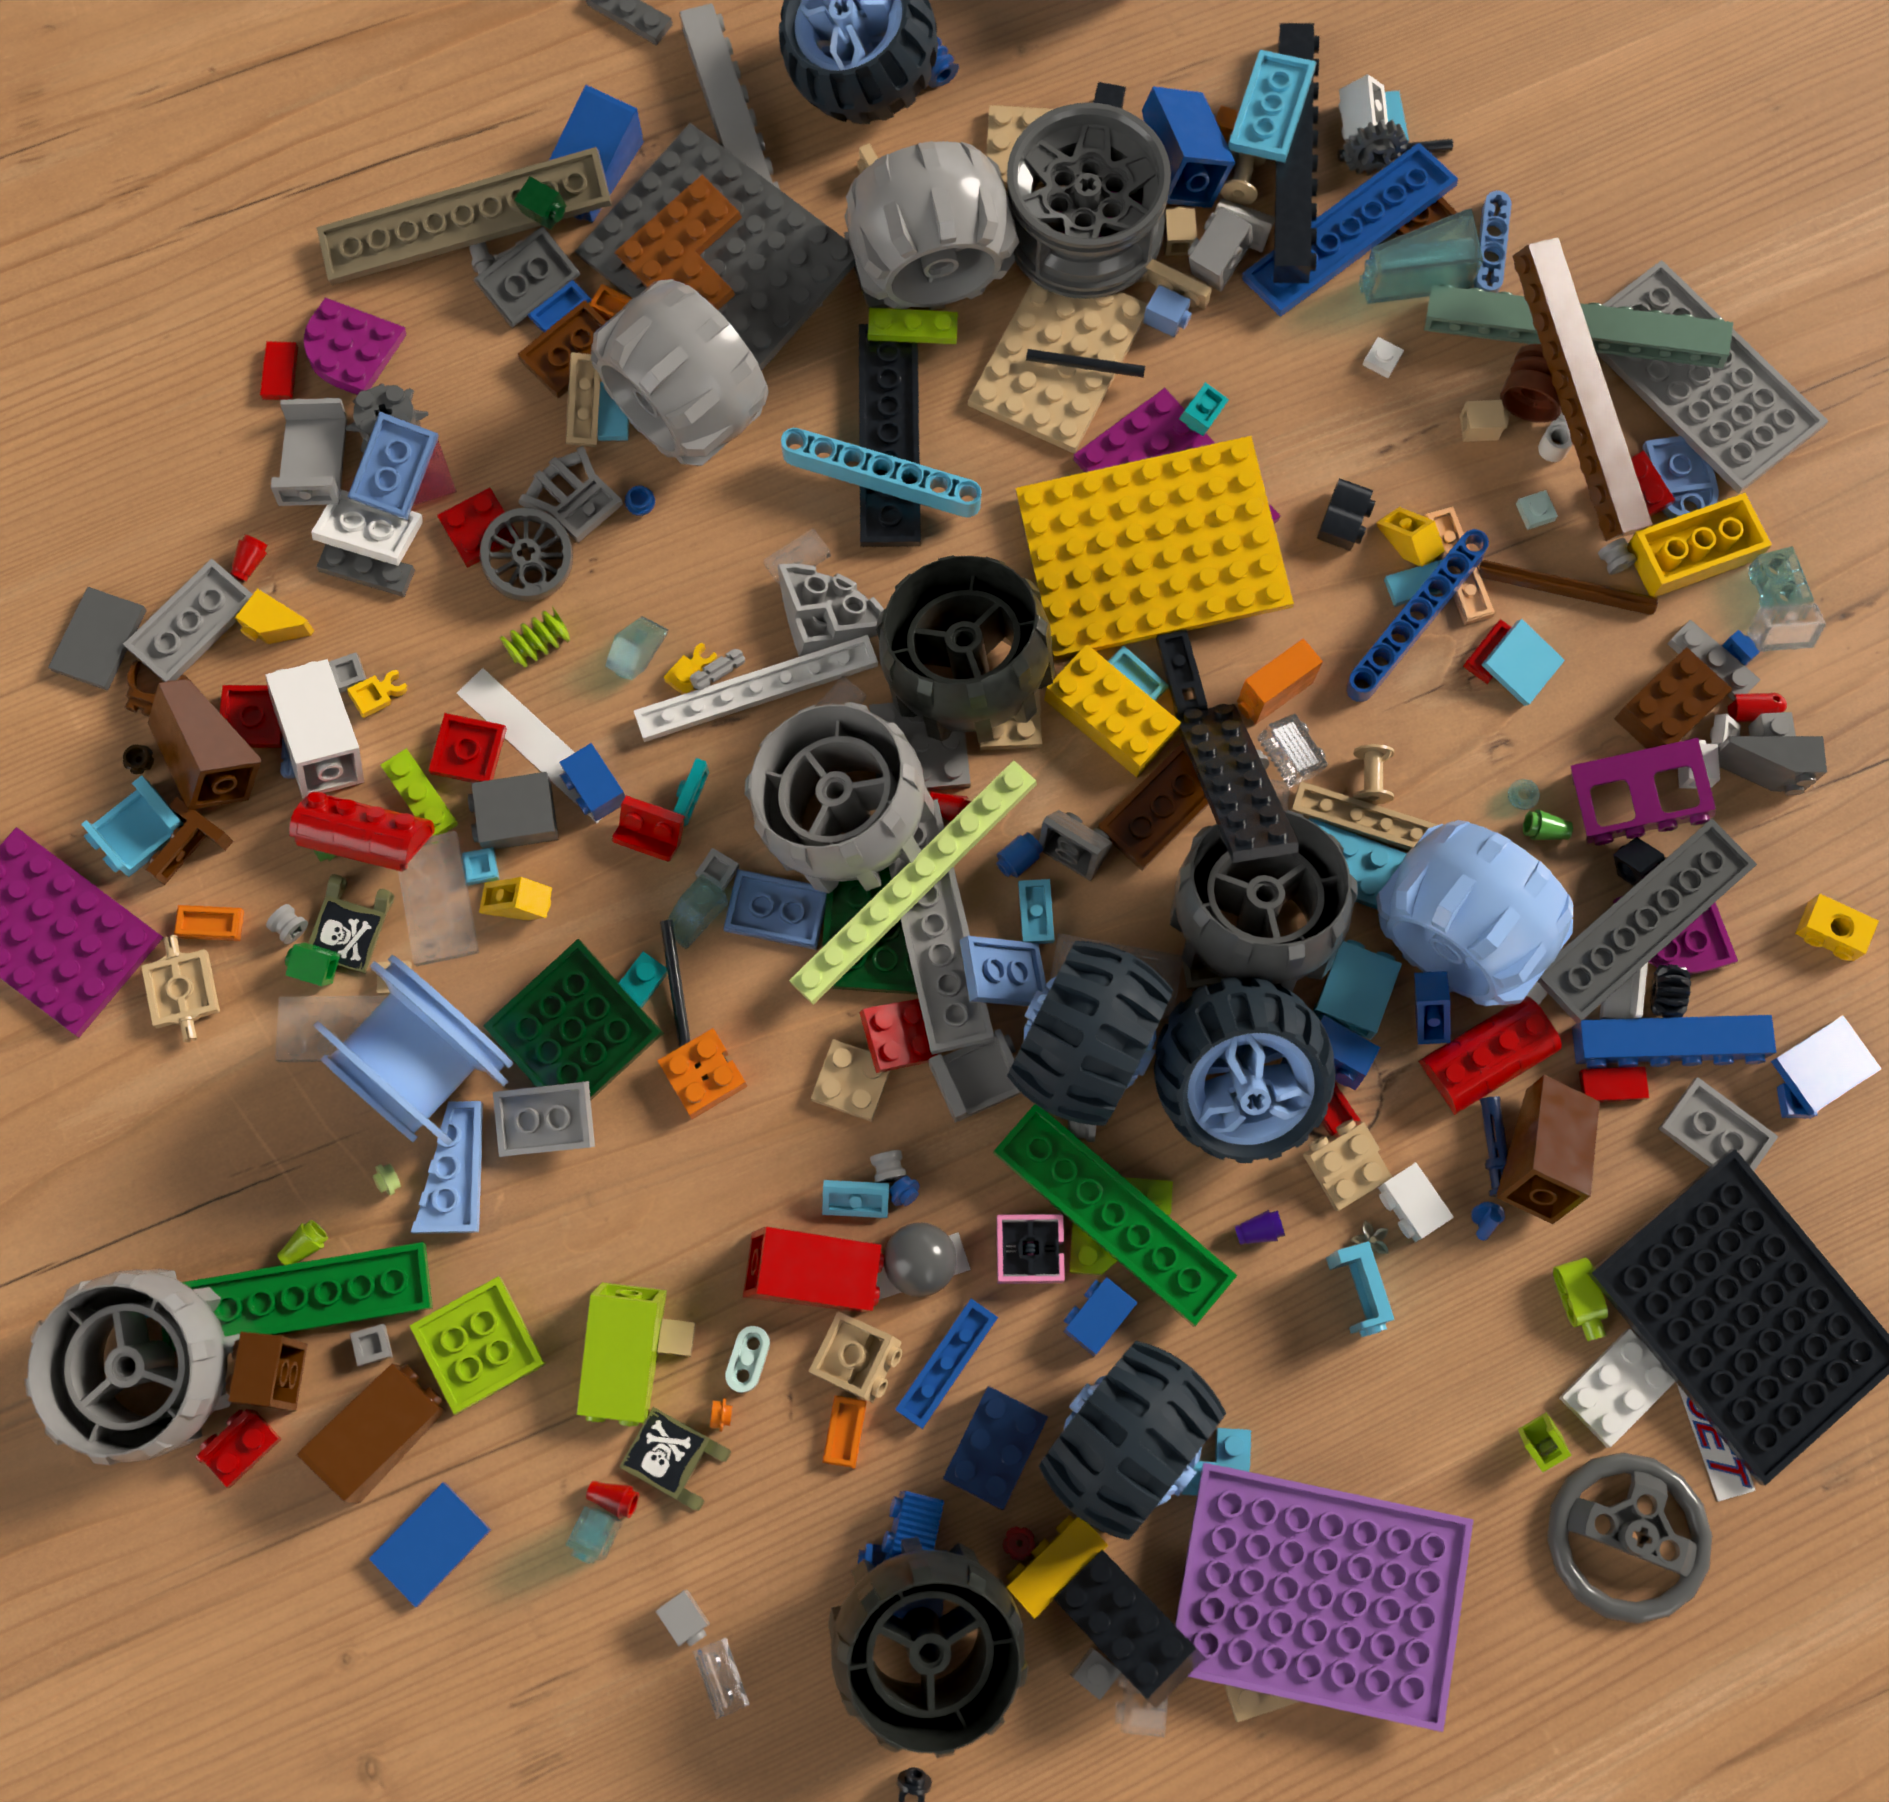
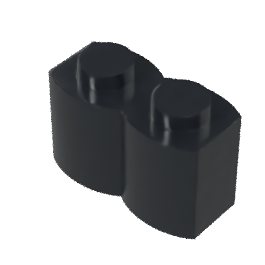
[1317,478,1376,551]

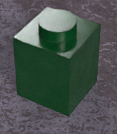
[514,176,567,230]

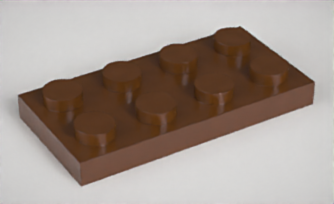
[1097,742,1209,871]

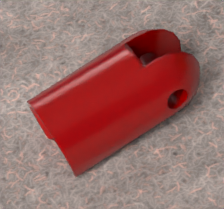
[1727,692,1787,722]

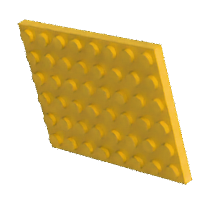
[1015,436,1294,660]

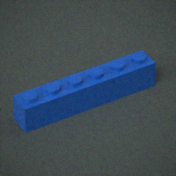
[1572,1015,1777,1069]

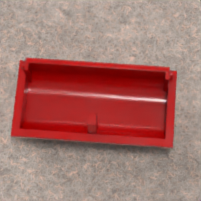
[289,791,435,872]
[1418,996,1562,1115]

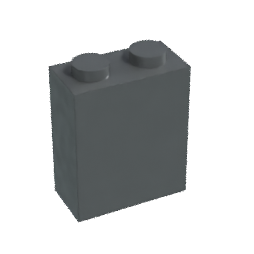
[468,772,559,850]

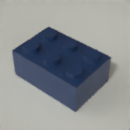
[942,1386,1048,1510]

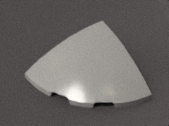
[778,564,884,657]

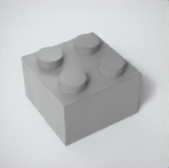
[1188,207,1253,292]

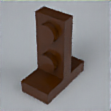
[145,796,233,885]

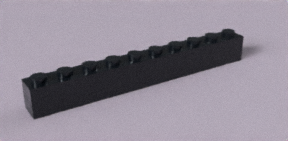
[1273,23,1320,283]

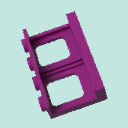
[1571,738,1716,846]

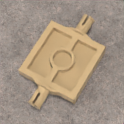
[141,935,220,1042]

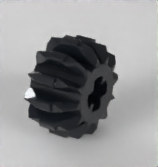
[1650,964,1691,1018]

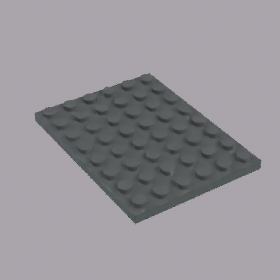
[575,123,856,371]

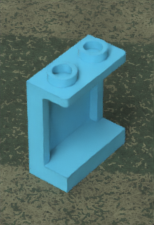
[81,775,184,877]
[1313,940,1402,1040]
[1326,1241,1395,1337]

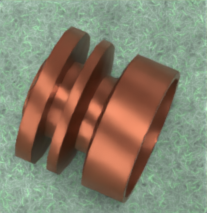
[1500,344,1562,423]

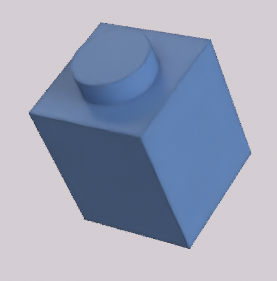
[1143,285,1192,338]

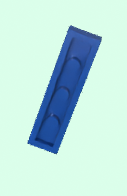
[895,1299,998,1430]

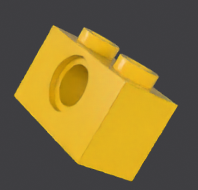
[1795,894,1879,961]

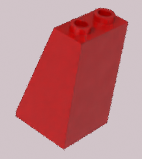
[743,1227,884,1313]

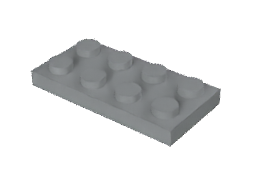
[123,558,253,682]

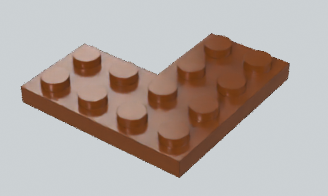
[614,174,742,310]

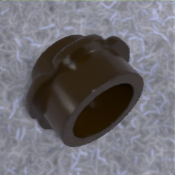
[123,744,154,775]

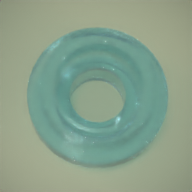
[1508,779,1540,810]

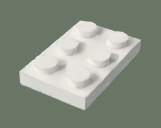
[311,490,423,566]
[1559,1329,1675,1448]

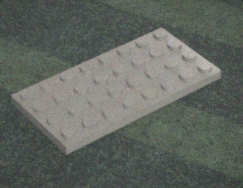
[1596,260,1828,494]

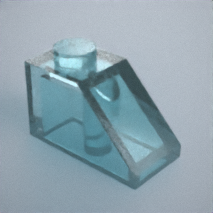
[605,616,668,680]
[667,874,728,949]

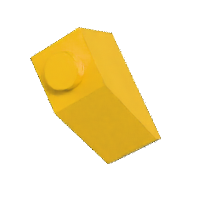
[1376,507,1445,567]
[235,588,314,644]
[479,877,552,921]

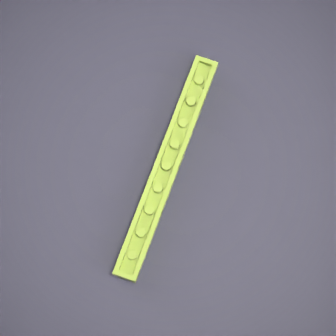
[789,760,1037,1005]

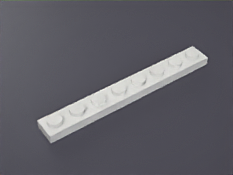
[634,635,878,742]

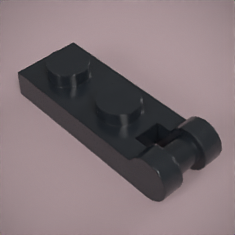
[1156,629,1208,715]

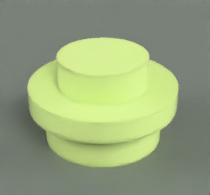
[373,1164,401,1196]

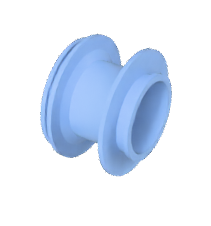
[313,955,513,1146]

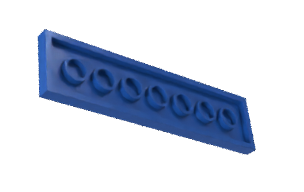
[1242,143,1458,317]

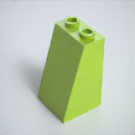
[577,1282,667,1426]

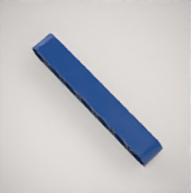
[1346,529,1489,702]

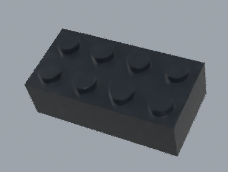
[1054,1549,1205,1709]

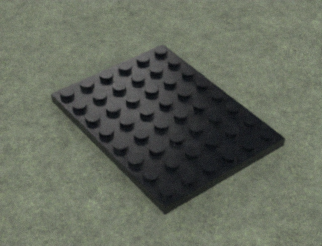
[1587,1149,1889,1486]

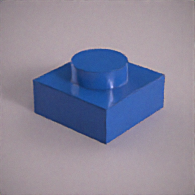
[1722,630,1760,666]
[1777,1083,1818,1119]

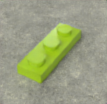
[868,308,958,344]
[381,748,459,841]

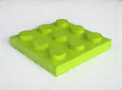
[409,1276,546,1415]

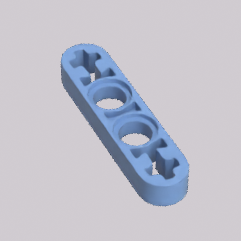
[1474,191,1511,293]

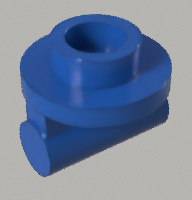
[1471,1202,1505,1241]

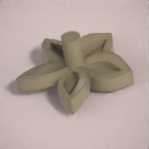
[1351,1220,1389,1254]

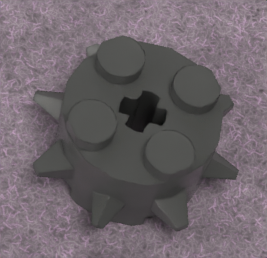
[346,384,429,453]

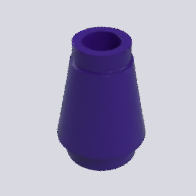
[1235,1210,1285,1245]

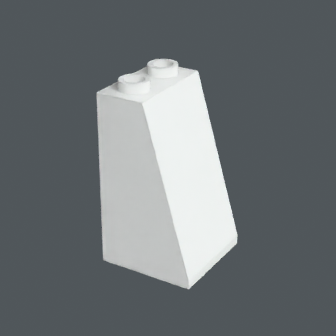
[265,659,364,799]

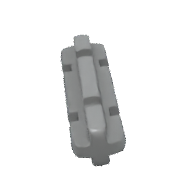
[690,649,745,690]

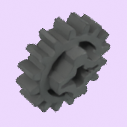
[1343,119,1407,175]

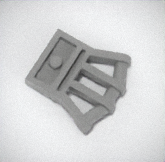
[518,446,623,543]

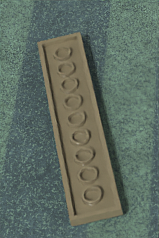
[317,147,612,285]

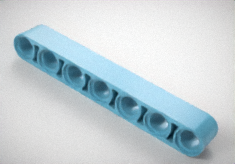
[781,428,982,518]

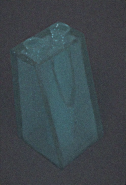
[1359,209,1483,304]

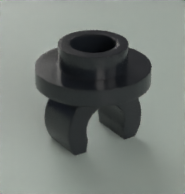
[897,1767,932,1802]

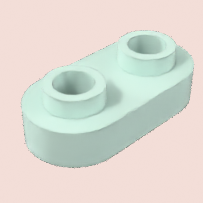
[725,1326,770,1393]

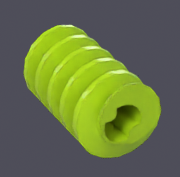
[499,606,570,668]

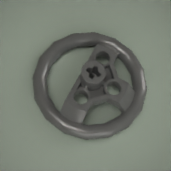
[1547,1452,1712,1624]

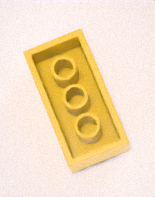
[1627,493,1772,597]
[1044,644,1181,778]

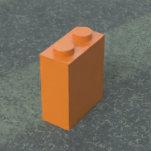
[1237,638,1323,724]

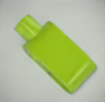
[1553,1257,1608,1342]

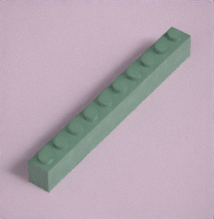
[1424,284,1734,369]

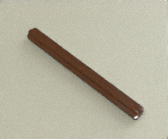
[1478,560,1658,615]

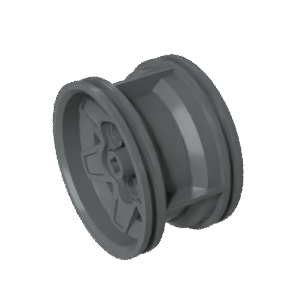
[1007,103,1171,299]

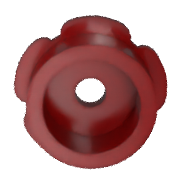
[1003,1526,1036,1561]

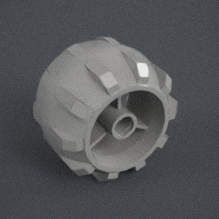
[844,141,1019,311]
[591,279,769,466]
[745,702,934,893]
[24,1269,240,1465]

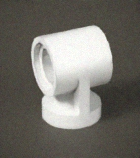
[1538,412,1573,462]

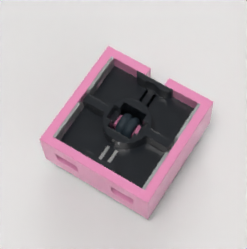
[996,1214,1065,1284]

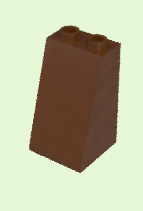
[148,679,262,810]
[1496,1075,1600,1224]
[296,1363,446,1503]

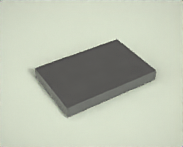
[473,226,581,328]
[48,587,147,691]

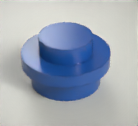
[625,486,655,516]
[889,1176,920,1206]

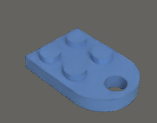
[1642,436,1719,519]

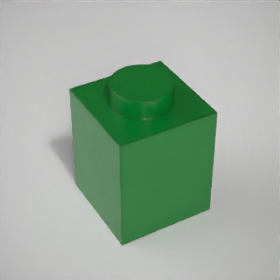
[285,942,341,986]

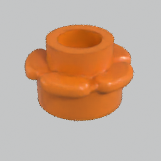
[710,1398,732,1432]

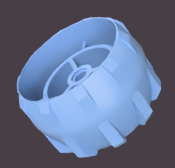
[1376,820,1573,1006]

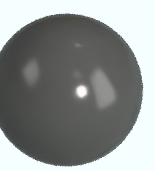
[884,1222,957,1297]

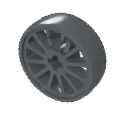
[480,508,573,602]

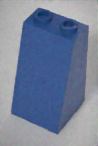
[549,85,644,223]
[1142,86,1235,208]

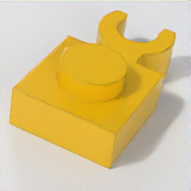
[664,643,718,695]
[347,670,407,718]

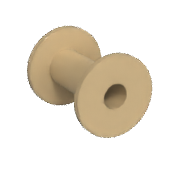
[1220,151,1266,205]
[1353,744,1394,804]

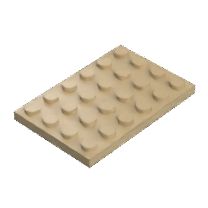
[968,281,1148,454]

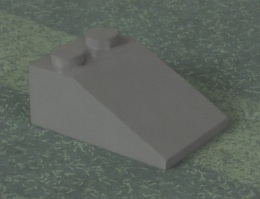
[1718,736,1827,796]
[1039,810,1113,881]

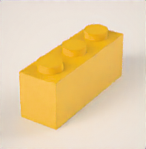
[1005,1514,1109,1619]

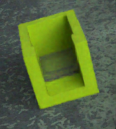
[1518,1412,1572,1472]

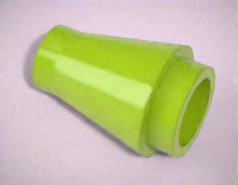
[277,1220,328,1265]

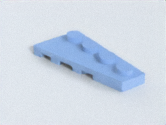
[411,1101,483,1234]

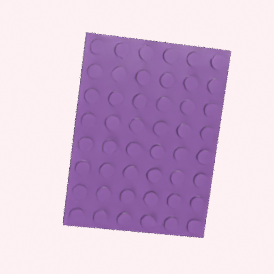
[1175,1462,1474,1732]

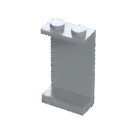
[271,398,348,506]

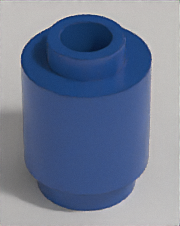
[996,832,1043,878]

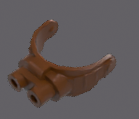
[125,660,188,717]

